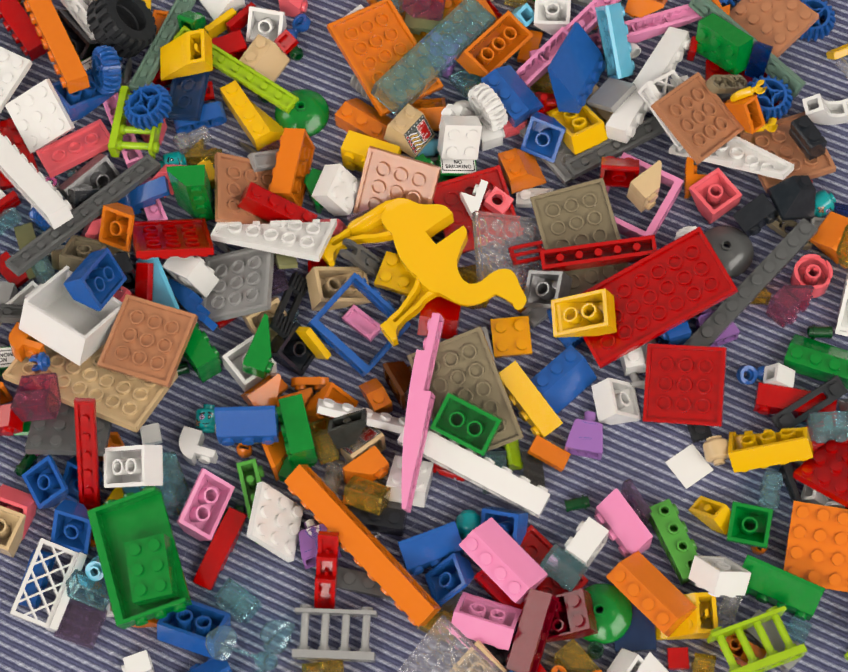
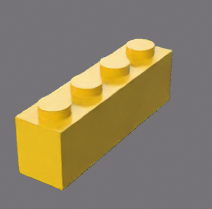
[220,80,284,151]
[499,361,563,438]
[728,427,813,473]

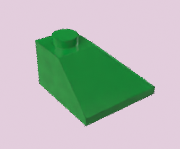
[726,501,773,549]

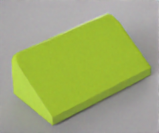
[504,440,523,471]

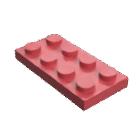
[35,119,110,178]

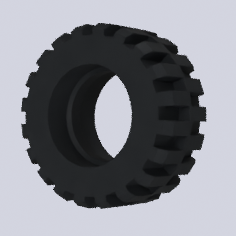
[87,0,157,58]

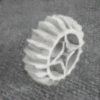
[468,83,508,132]

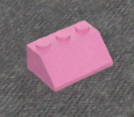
[177,468,235,541]
[594,488,653,557]
[449,592,522,651]

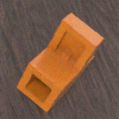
[9,322,46,362]

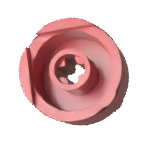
[791,254,833,298]

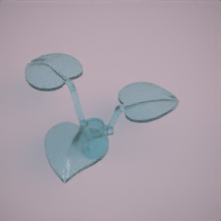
[206,620,295,672]

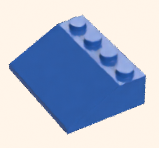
[547,22,606,113]

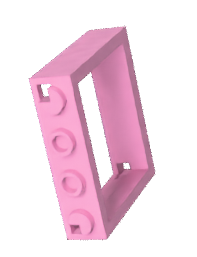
[606,152,684,238]

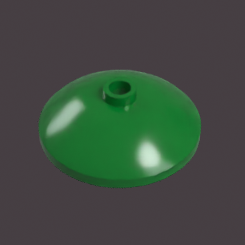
[275,89,329,137]
[582,583,633,644]

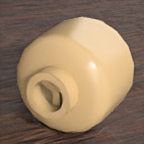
[703,435,729,466]

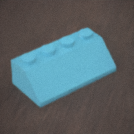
[595,2,635,79]
[134,257,180,310]

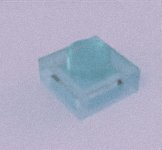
[787,616,812,644]

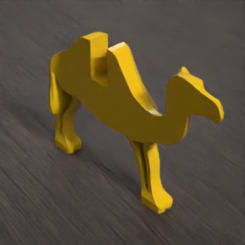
[321,198,527,347]

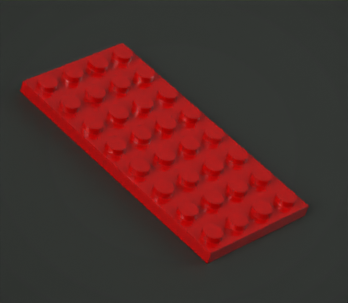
[580,227,738,369]

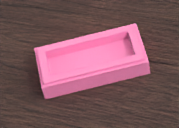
[342,305,381,342]

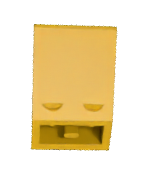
[160,28,213,81]
[655,592,718,640]

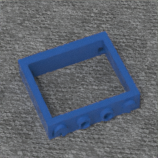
[306,273,411,377]

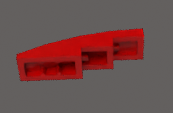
[193,507,248,590]
[314,531,339,609]

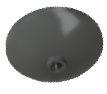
[704,226,754,278]

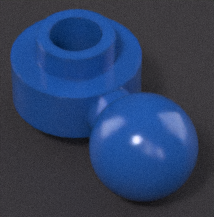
[287,14,311,40]
[736,365,765,385]

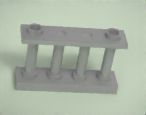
[292,604,378,663]

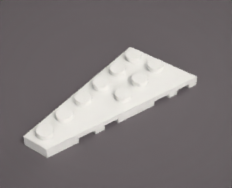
[669,136,794,180]
[211,219,337,262]

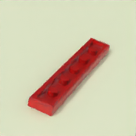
[74,397,101,509]

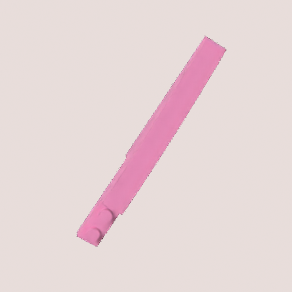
[516,0,621,87]
[529,4,702,57]
[103,92,168,221]
[401,313,444,513]

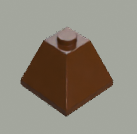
[382,361,412,410]

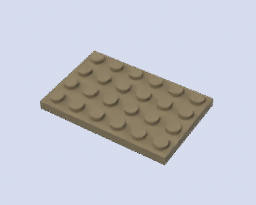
[530,178,629,296]
[407,326,524,455]

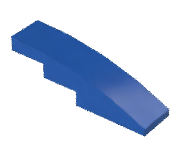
[116,176,170,215]
[168,278,218,331]

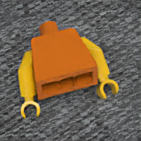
[724,80,778,134]

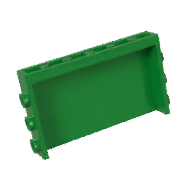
[87,486,192,629]

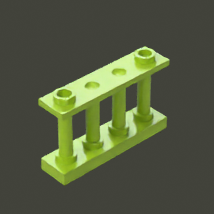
[108,86,162,159]
[707,606,808,672]

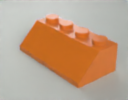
[456,10,534,77]
[334,98,403,153]
[268,128,315,207]
[606,551,697,637]

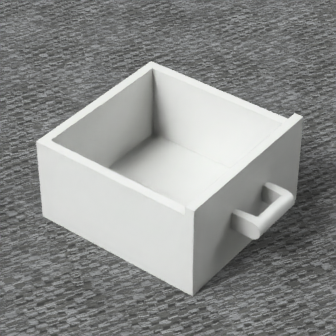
[19,266,123,366]

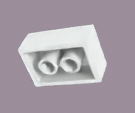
[104,445,163,488]

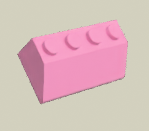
[459,517,549,604]

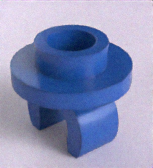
[29,352,50,372]

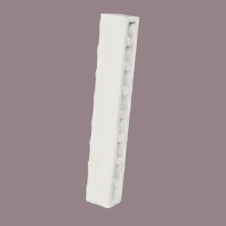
[605,26,691,144]
[0,134,74,230]
[397,429,550,518]

